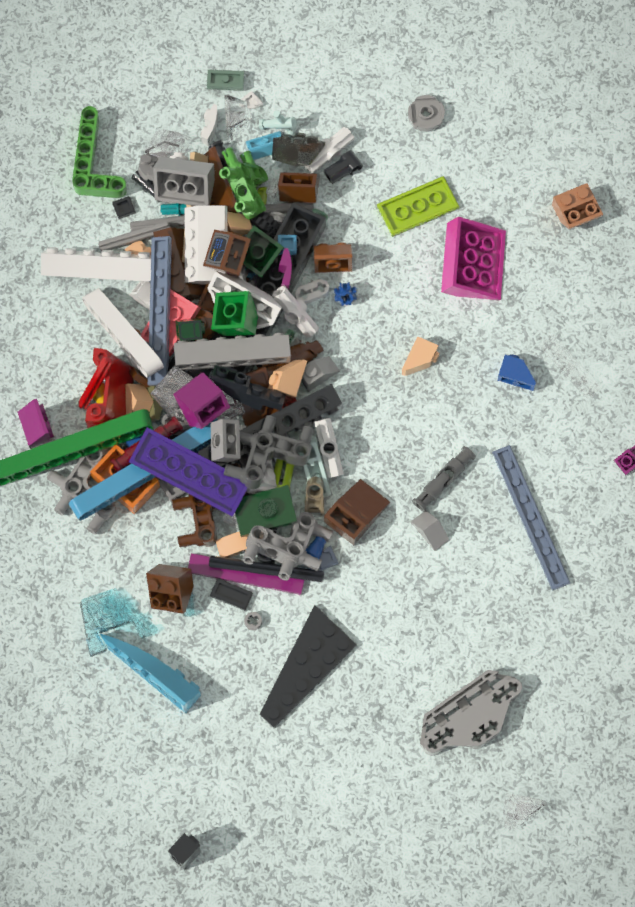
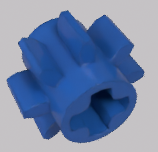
[334,282,357,306]

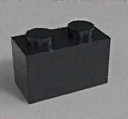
[168,833,201,870]

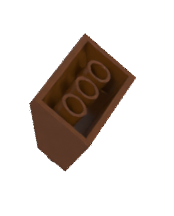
[204,147,238,213]
[153,227,206,302]

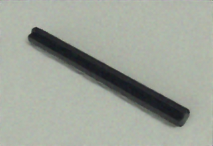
[209,556,324,582]

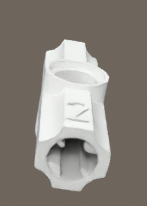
[303,127,354,174]
[272,286,319,338]
[314,418,344,478]

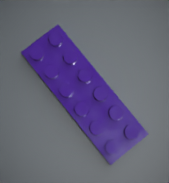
[129,427,247,517]

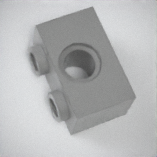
[211,419,240,463]

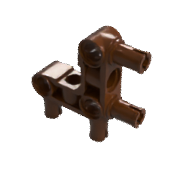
[172,463,249,547]

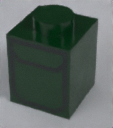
[175,318,205,341]

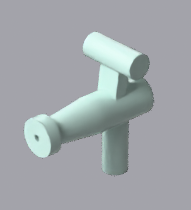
[259,110,297,139]

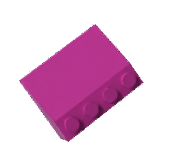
[441,216,506,300]

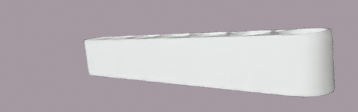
[82,288,164,378]

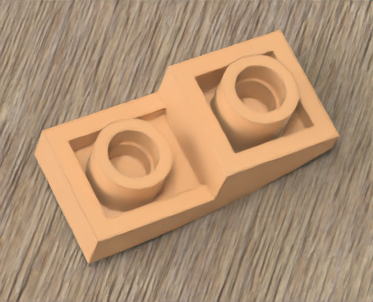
[215,532,248,558]

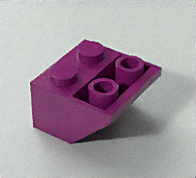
[173,373,230,429]
[17,398,54,449]

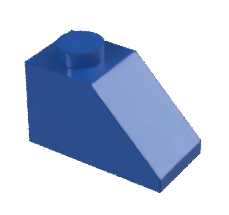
[497,354,536,391]

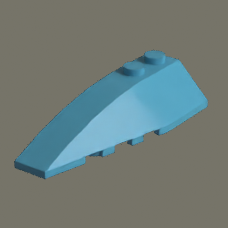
[95,633,201,714]

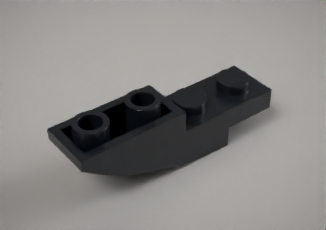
[210,365,286,411]

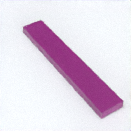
[188,553,304,595]

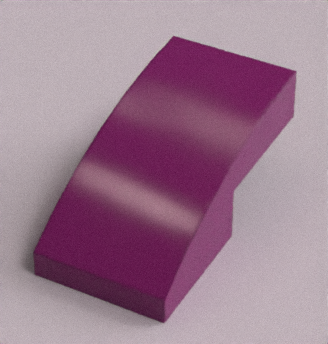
[278,248,292,290]

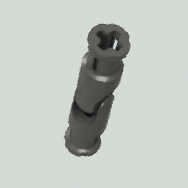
[412,446,476,512]

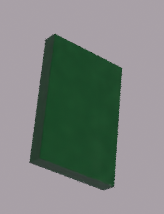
[235,485,298,538]

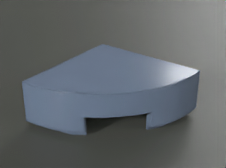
[319,546,338,571]

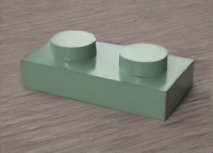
[207,70,244,91]

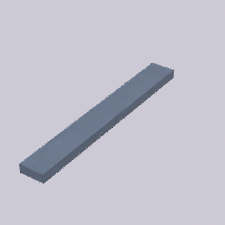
[148,236,172,386]
[492,445,570,591]

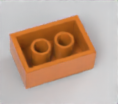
[90,445,160,515]

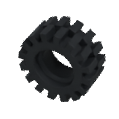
[250,212,280,239]

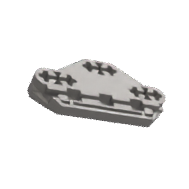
[420,670,522,756]

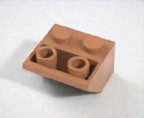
[552,183,603,230]

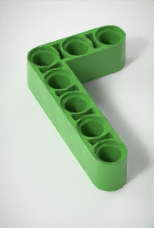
[72,106,127,198]

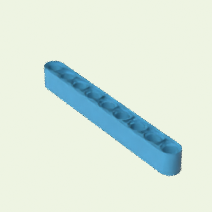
[69,418,219,521]

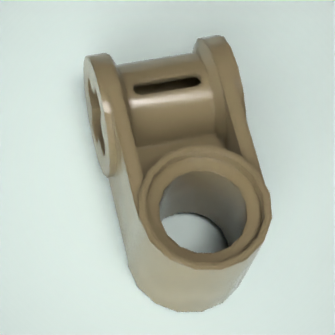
[305,476,324,515]

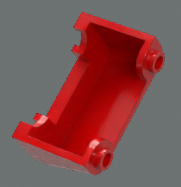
[85,348,134,428]

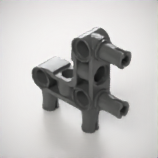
[224,415,314,489]

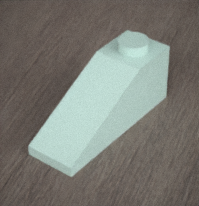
[299,435,332,497]

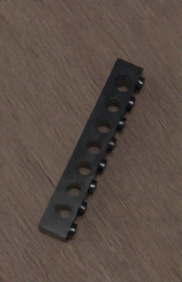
[197,384,342,466]

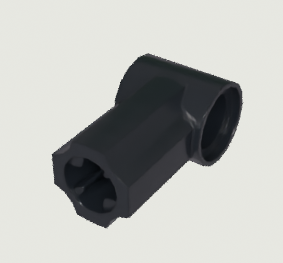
[324,150,363,184]

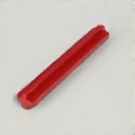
[78,356,113,410]

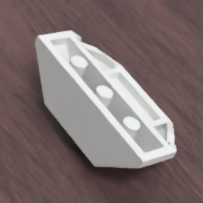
[208,271,282,329]

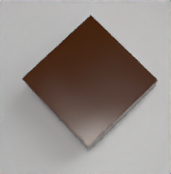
[129,366,149,388]

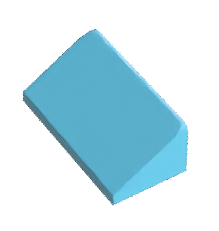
[246,131,287,160]

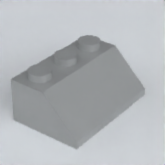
[153,156,215,206]

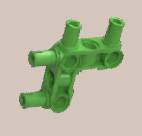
[219,147,268,220]

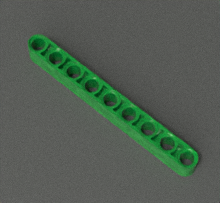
[0,409,153,486]

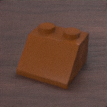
[314,243,352,273]

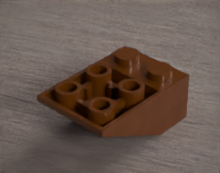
[324,479,390,546]

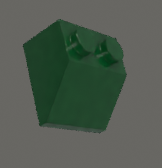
[243,226,284,278]

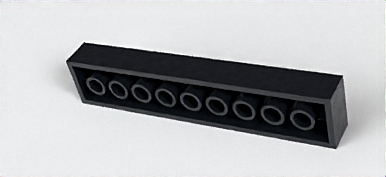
[212,203,326,374]

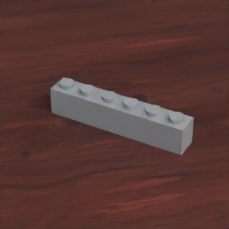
[174,333,291,371]

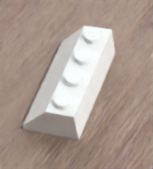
[185,206,227,285]

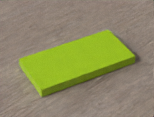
[377,176,459,237]

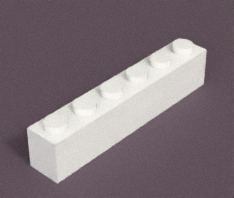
[41,247,151,281]

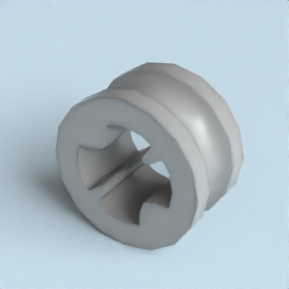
[244,612,262,630]

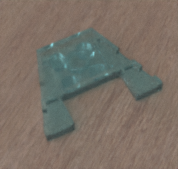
[80,588,158,657]

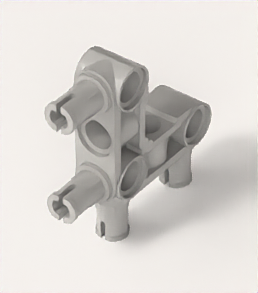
[47,450,116,535]
[242,512,333,580]

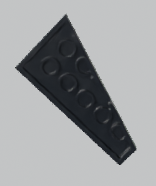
[260,605,357,728]

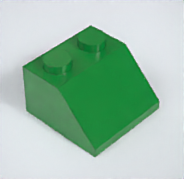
[211,291,258,336]

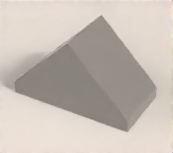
[411,511,450,551]

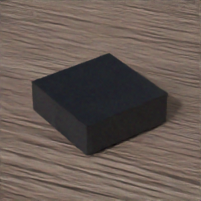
[112,196,136,220]

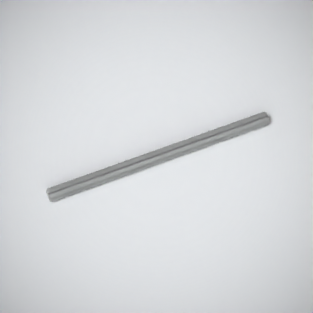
[130,202,314,232]

